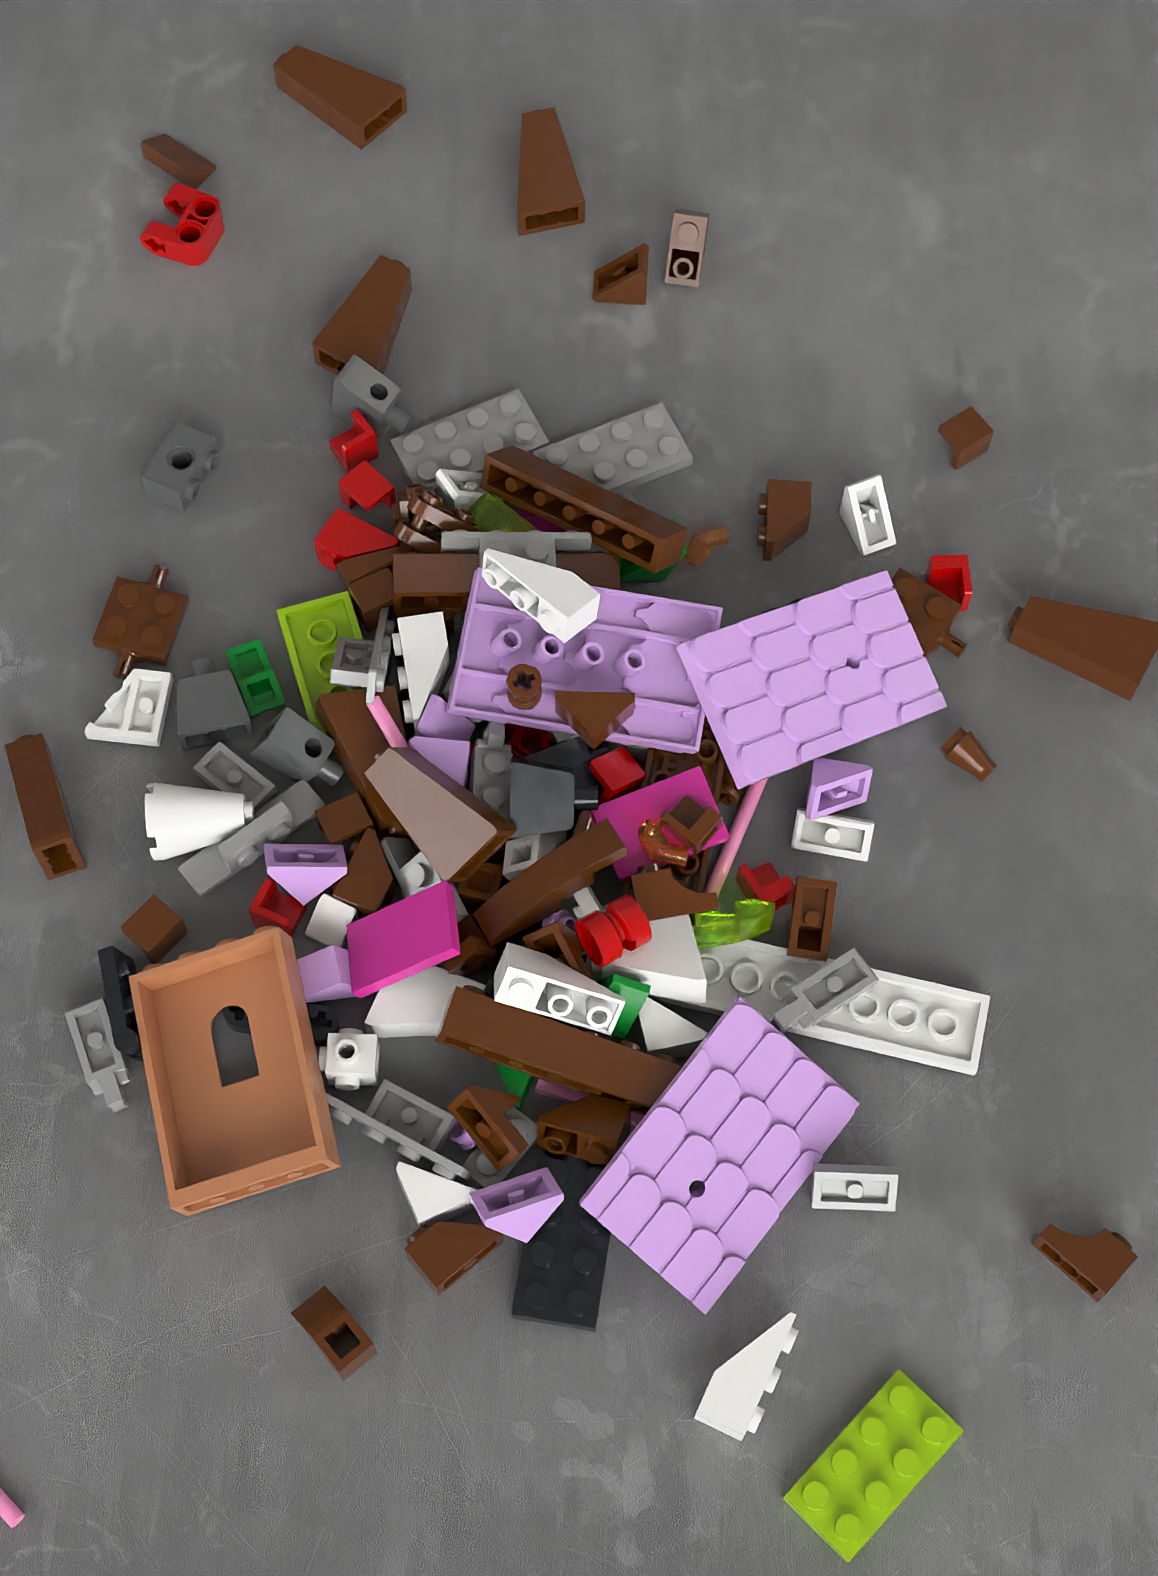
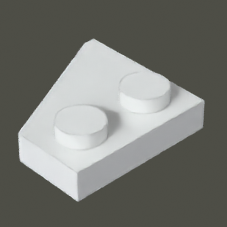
[84,669,174,747]

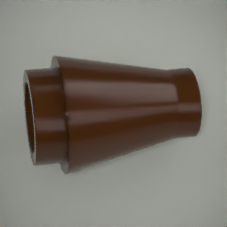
[940,727,997,782]

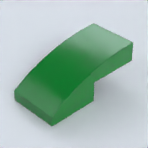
[225,638,286,717]

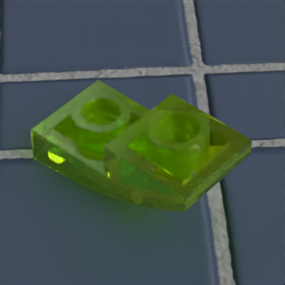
[692,899,775,947]

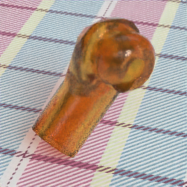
[685,526,729,566]
[638,818,690,866]

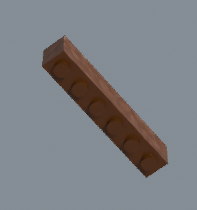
[480,445,688,573]
[392,551,621,613]
[435,985,683,1116]

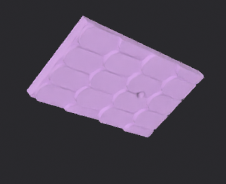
[445,567,723,754]
[676,570,948,789]
[579,994,860,1315]

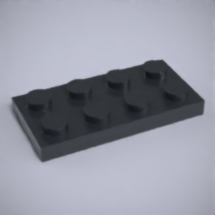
[512,1150,611,1332]

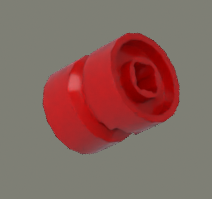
[575,894,652,967]

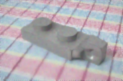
[469,721,513,821]
[771,948,879,1033]
[65,997,130,1113]

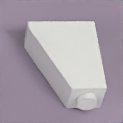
[589,914,706,1004]
[364,966,487,1038]

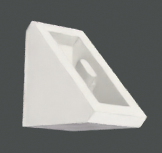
[436,469,504,517]
[839,475,896,556]
[635,997,708,1058]
[396,1161,476,1228]

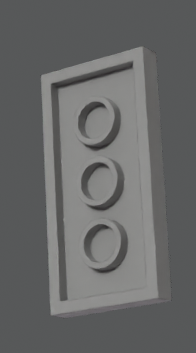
[390,388,549,495]
[533,402,693,494]

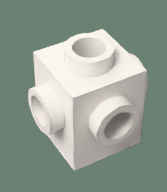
[319,1028,380,1091]

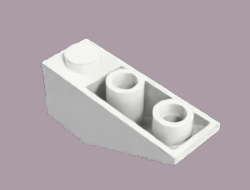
[482,548,600,643]
[392,611,450,736]
[493,942,626,1036]
[694,1312,799,1441]

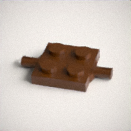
[92,564,189,680]
[891,568,968,659]

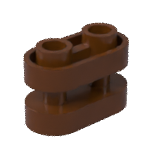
[393,490,480,554]

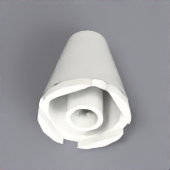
[145,783,255,861]

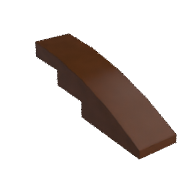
[473,818,628,947]

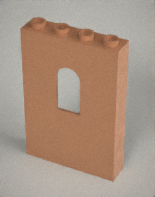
[128,926,341,1216]

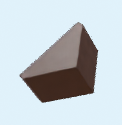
[592,243,649,305]
[555,691,635,750]

